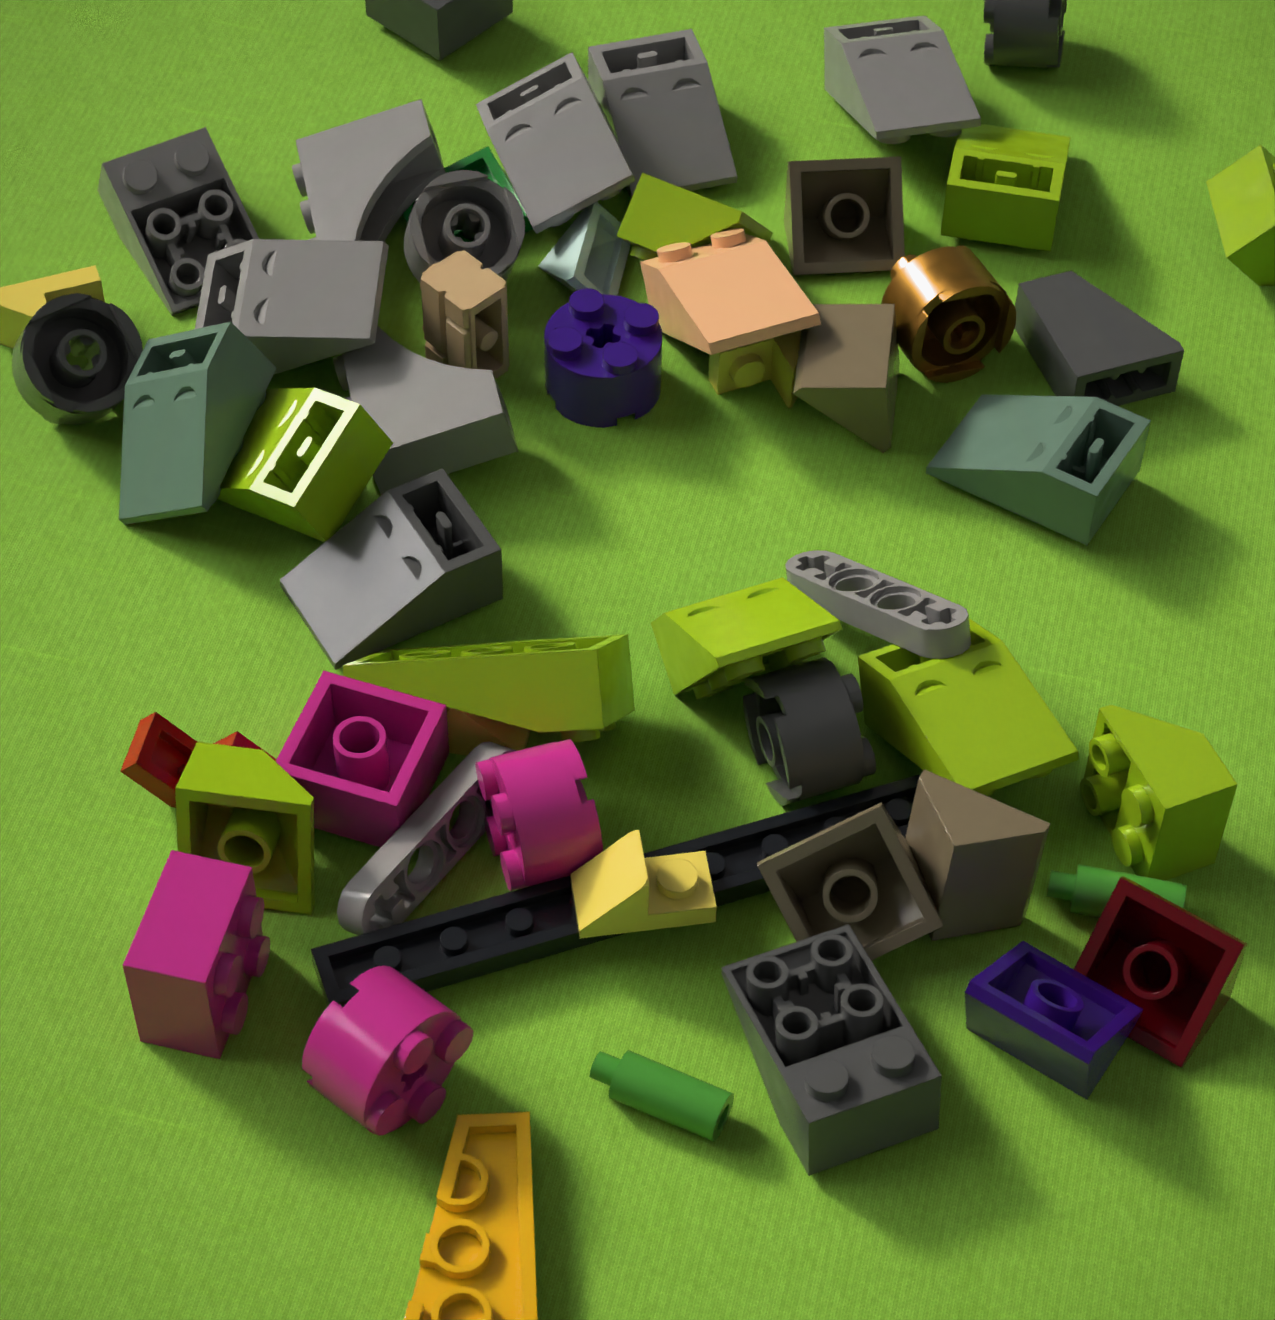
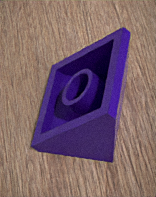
[965,941,1143,1100]

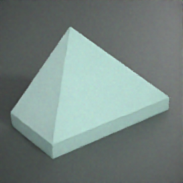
[538,202,631,296]

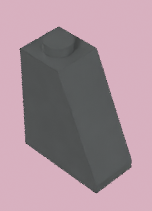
[1014,271,1184,406]

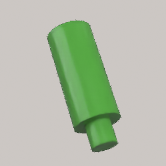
[1046,864,1187,918]
[590,1050,734,1142]

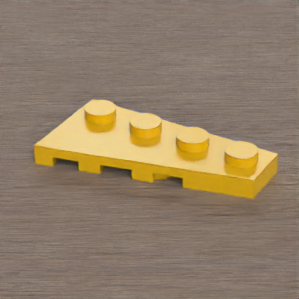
[404,1112,538,1320]

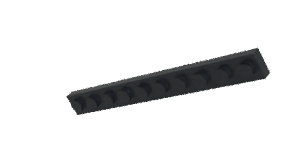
[311,774,921,1007]

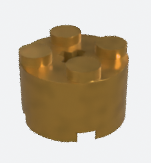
[881,246,1016,383]

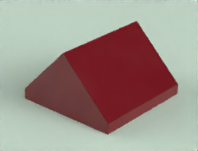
[1074,876,1247,1067]

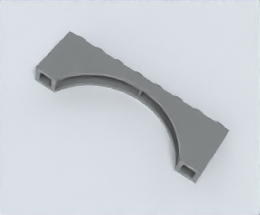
[292,99,518,495]

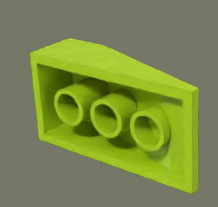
[342,634,635,742]

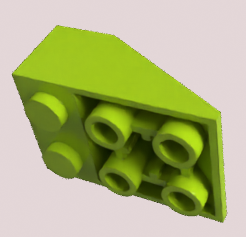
[940,124,1071,251]
[218,387,393,542]
[651,577,842,700]
[857,618,1079,797]

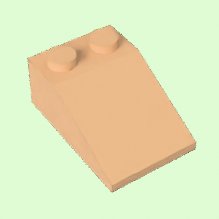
[640,228,821,355]

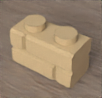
[420,250,509,379]

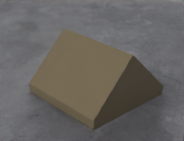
[784,156,905,275]
[793,304,900,453]
[905,769,1051,941]
[757,802,943,960]

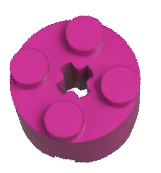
[475,739,603,891]
[302,966,473,1136]

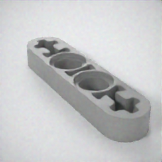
[785,550,971,659]
[337,741,516,935]

